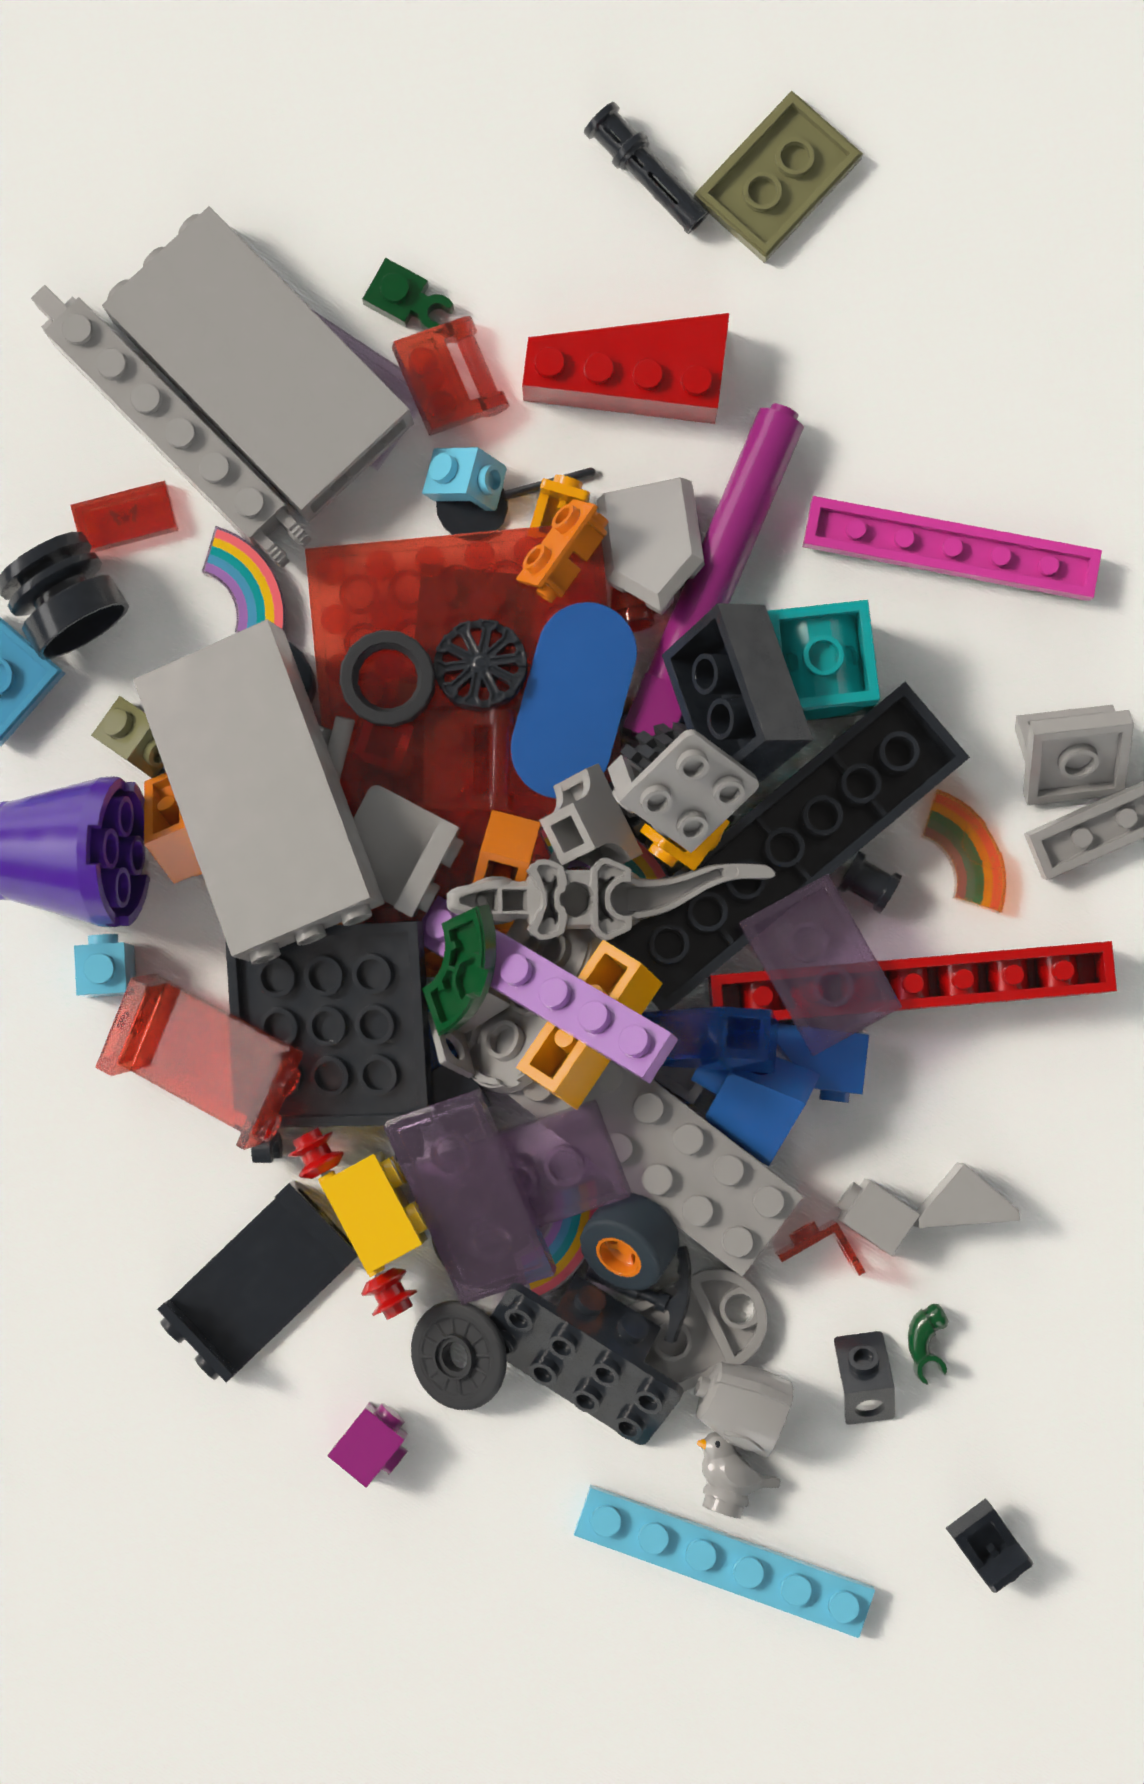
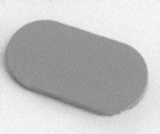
[465,929,602,1093]

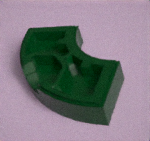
[422,904,496,1036]

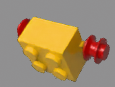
[288,1127,431,1320]

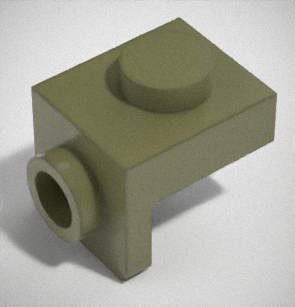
[91,696,164,778]

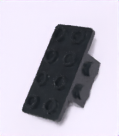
[490,1274,684,1445]

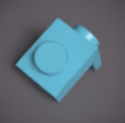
[422,447,507,511]

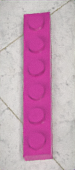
[802,496,1102,601]

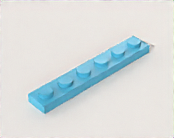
[574,1484,875,1638]

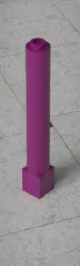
[622,403,804,740]

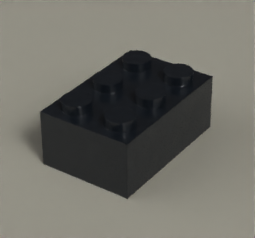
[662,603,813,783]

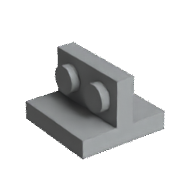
[1015,705,1134,805]

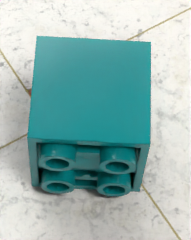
[767,600,880,721]

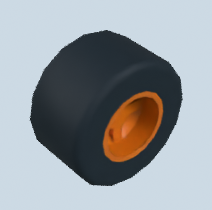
[580,1192,680,1291]

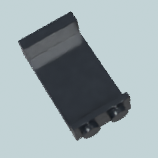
[157,1181,358,1383]

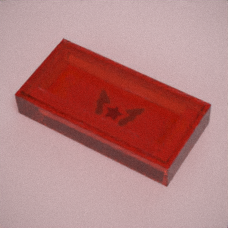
[70,480,179,552]

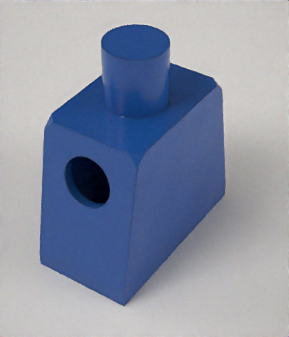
[691,1046,820,1167]

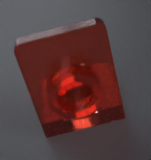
[775,1220,866,1276]

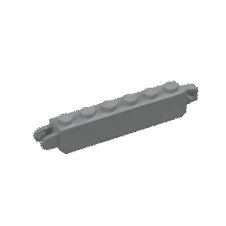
[31,285,312,568]

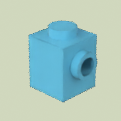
[74,934,137,998]

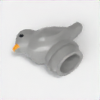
[697,1432,781,1519]

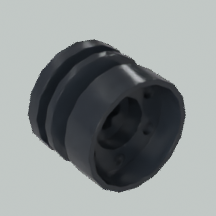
[0,532,129,660]

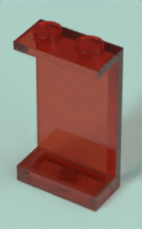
[95,973,304,1150]

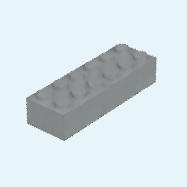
[506,1061,803,1277]

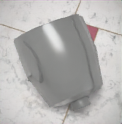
[694,1362,794,1458]

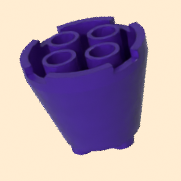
[0,776,150,927]

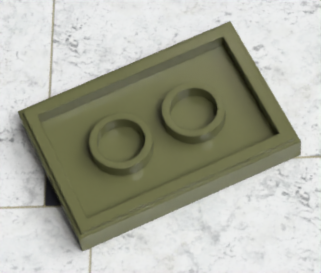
[694,90,863,263]

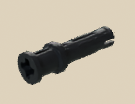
[584,102,710,234]

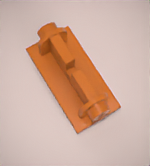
[516,499,609,603]

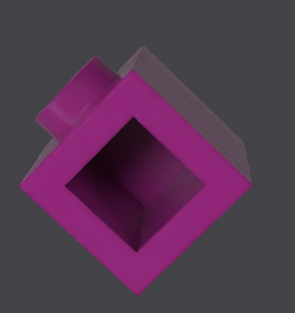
[327,1402,408,1488]

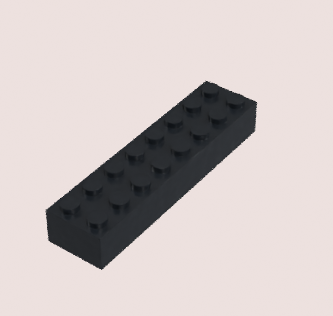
[606,682,970,1016]

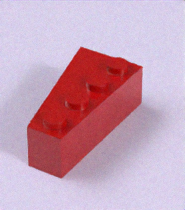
[522,313,730,424]

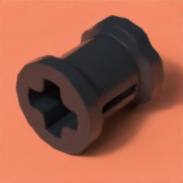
[837,851,902,914]

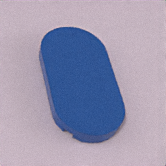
[511,602,637,799]

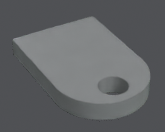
[627,1268,767,1392]

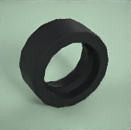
[339,630,436,727]

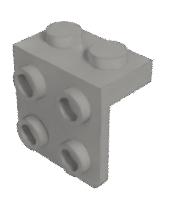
[608,729,759,853]
[353,785,464,917]

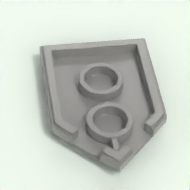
[596,477,705,615]

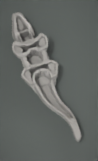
[447,857,775,941]

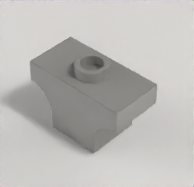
[539,763,643,867]

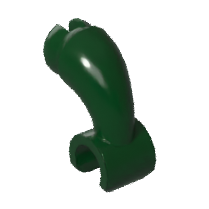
[908,1304,949,1385]

